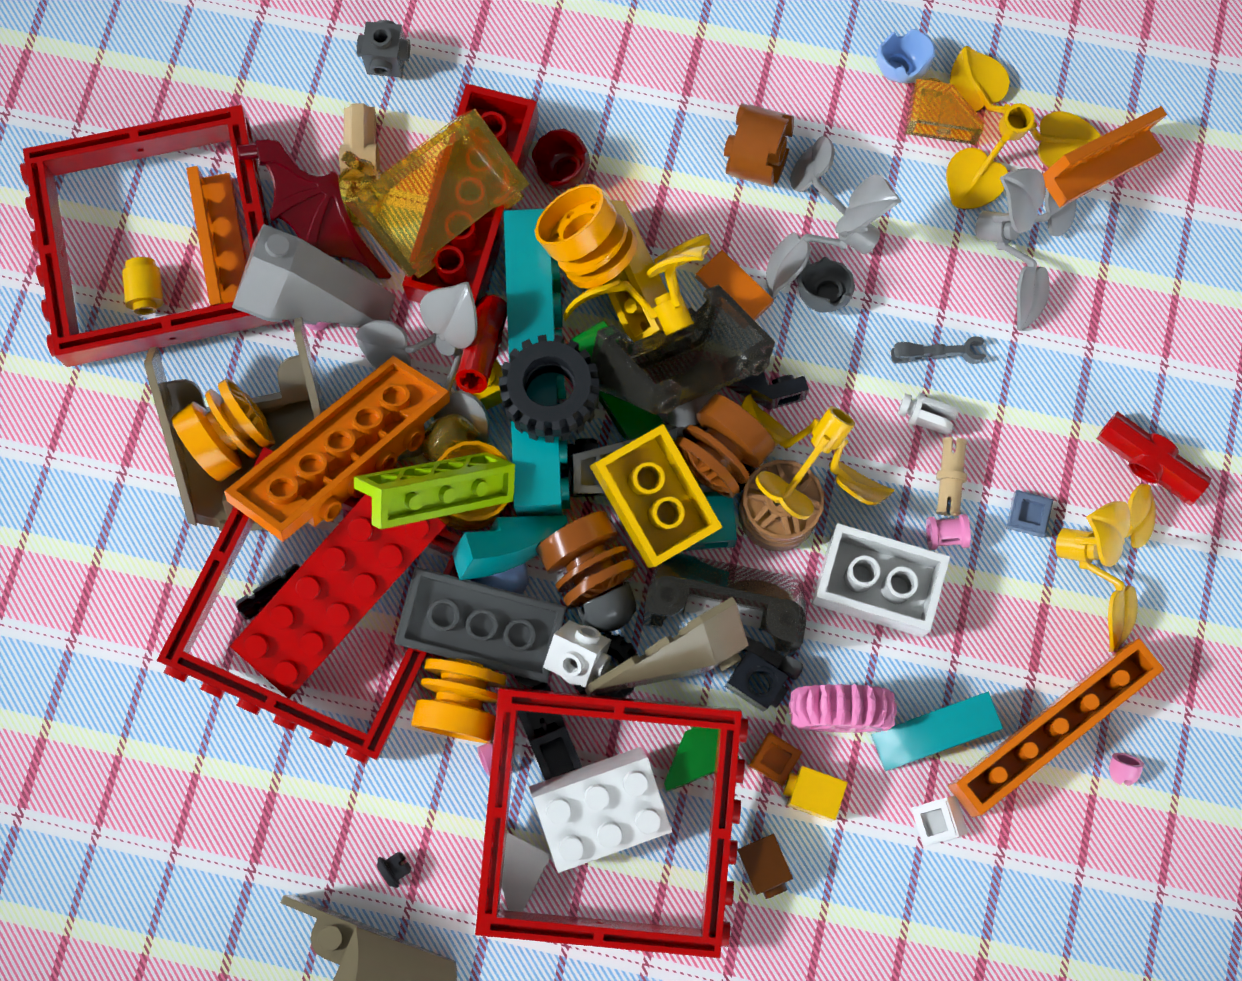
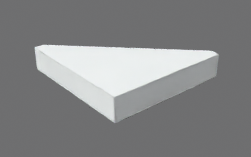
[483,822,551,912]

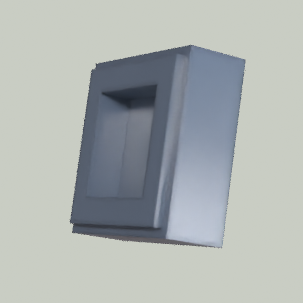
[1006,490,1054,538]

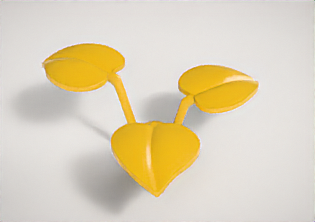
[946,46,1101,209]
[563,233,711,336]
[741,394,895,520]
[1056,483,1156,653]

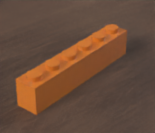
[947,638,1165,818]

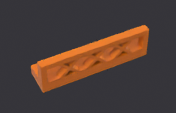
[1042,106,1167,208]
[186,166,247,306]

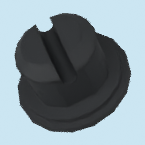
[377,852,411,888]

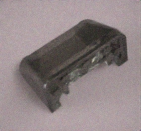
[591,285,775,415]
[643,553,806,656]

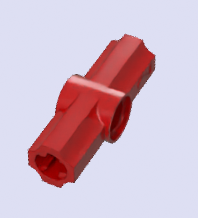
[1096,411,1212,506]

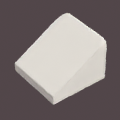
[911,796,968,846]

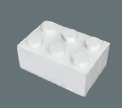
[811,523,950,638]
[529,747,672,873]

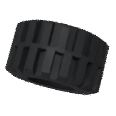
[499,335,600,443]

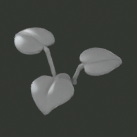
[766,136,901,299]
[975,168,1077,331]
[356,282,491,444]

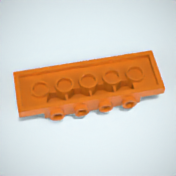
[224,355,450,542]

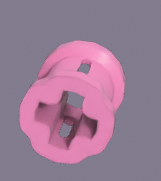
[926,514,971,550]

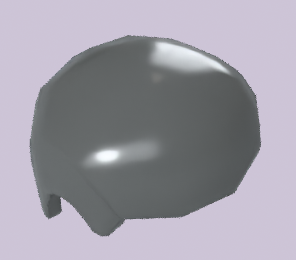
[797,257,855,313]
[577,581,636,632]

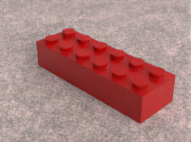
[402,83,539,308]
[229,466,452,699]

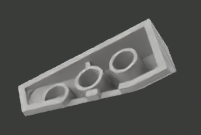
[232,224,396,328]

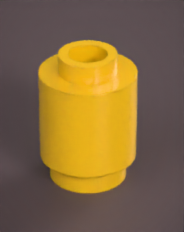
[122,257,164,315]

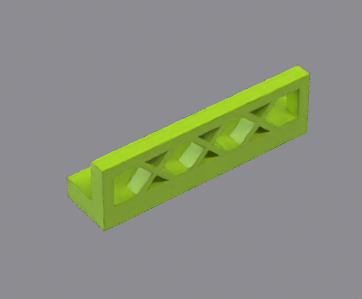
[354,452,515,529]

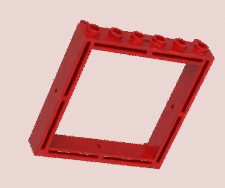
[20,104,287,367]
[156,447,462,765]
[475,687,748,958]

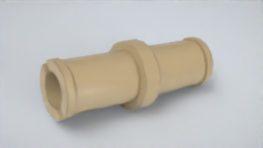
[936,437,967,516]

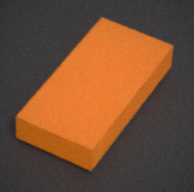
[695,250,774,328]

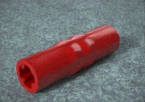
[455,295,507,394]

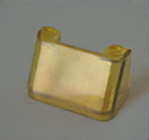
[345,109,530,278]

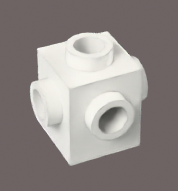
[543,620,611,688]

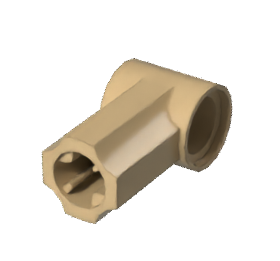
[339,103,380,178]

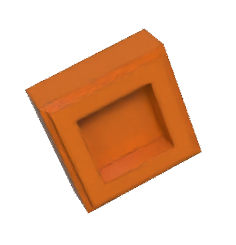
[748,732,803,787]

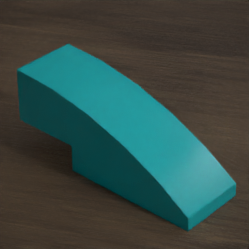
[452,515,568,580]
[871,691,1003,772]

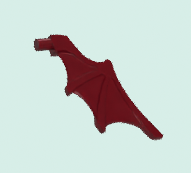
[237,139,392,279]

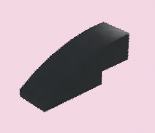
[518,683,582,780]

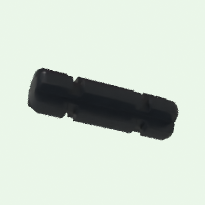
[235,564,301,620]

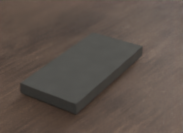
[394,567,567,683]

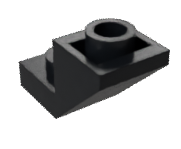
[722,357,809,410]

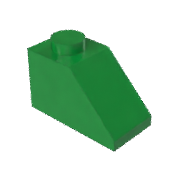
[663,726,740,793]

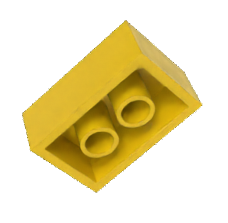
[590,424,723,568]

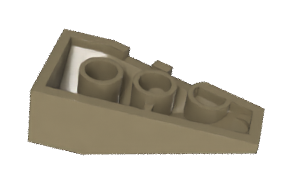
[585,597,749,695]

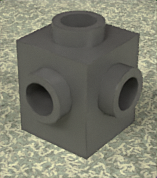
[357,20,411,78]

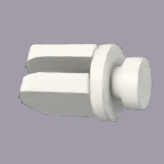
[897,392,958,434]

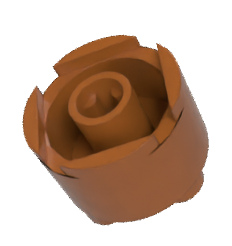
[724,103,794,188]

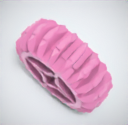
[789,684,897,733]

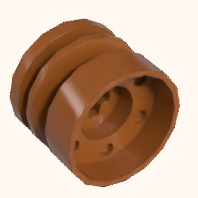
[674,394,775,498]
[536,511,638,609]

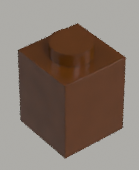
[737,833,793,899]

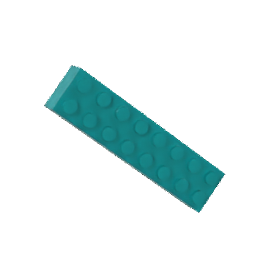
[504,209,571,517]

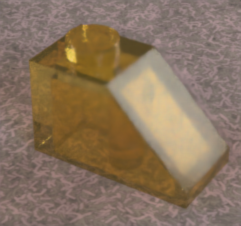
[905,78,984,145]

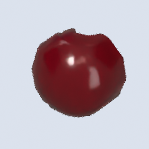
[532,128,590,190]

